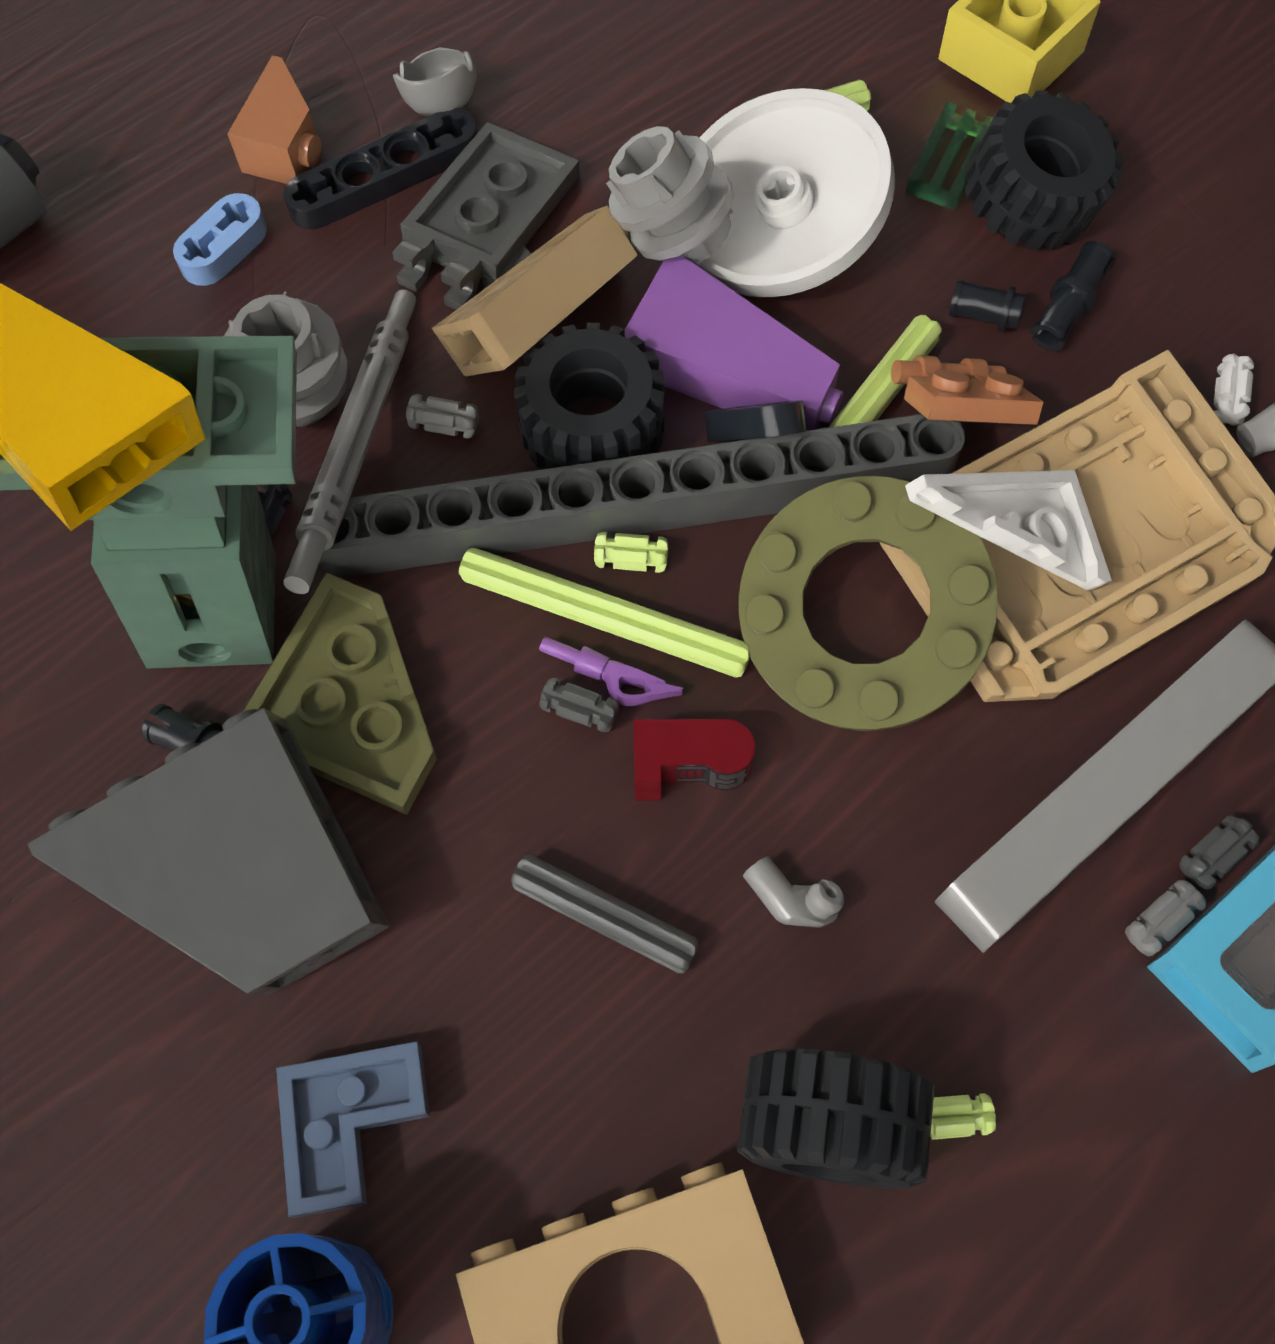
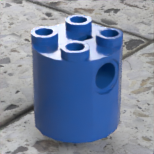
[204,1233,394,1344]

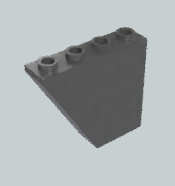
[27,708,390,995]

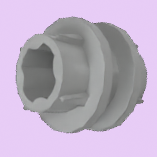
[606,126,734,264]
[224,291,350,427]

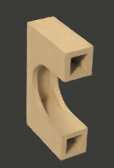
[456,1162,804,1344]

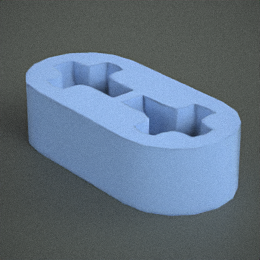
[173,193,267,286]

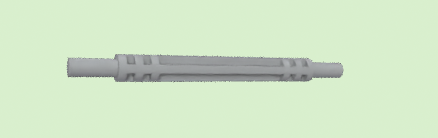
[283,290,416,594]

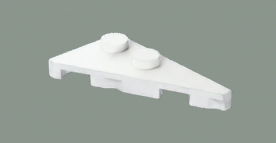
[905,470,1112,591]

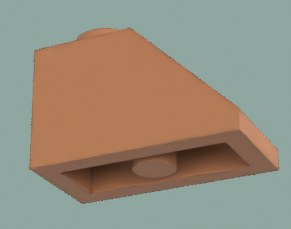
[228,55,322,184]

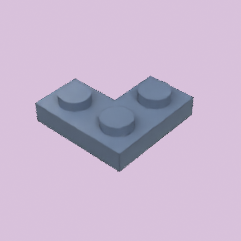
[276,1042,430,1218]

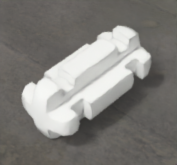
[1214,353,1254,426]

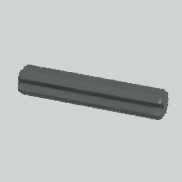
[511,854,698,973]

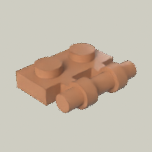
[891,355,1043,425]

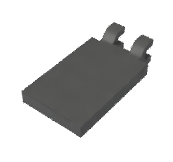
[392,122,579,310]

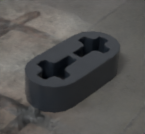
[704,400,806,442]

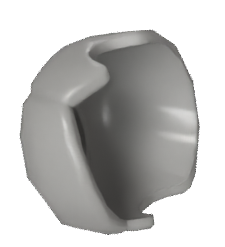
[393,47,477,117]

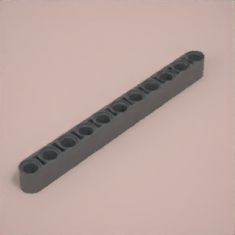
[318,414,965,578]

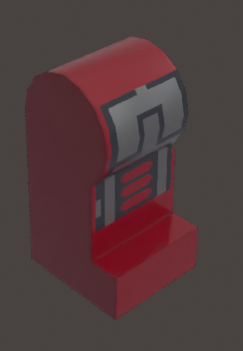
[633,719,755,801]

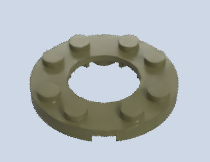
[739,476,998,731]

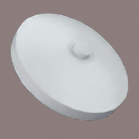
[696,88,895,297]

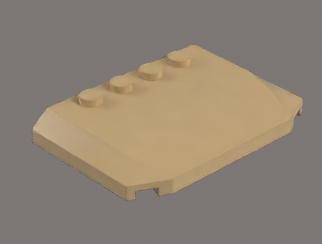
[879,350,1275,702]

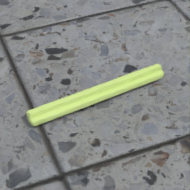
[459,548,750,678]

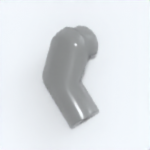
[743,856,844,928]

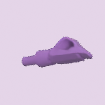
[539,636,684,707]

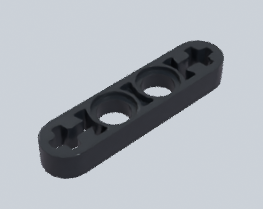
[283,108,478,229]

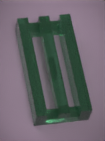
[905,102,994,210]

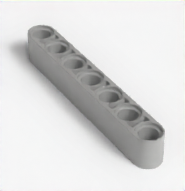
[934,619,1275,953]

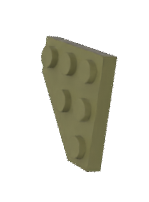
[244,573,437,815]

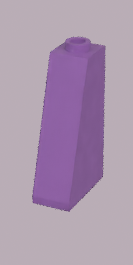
[624,255,844,431]

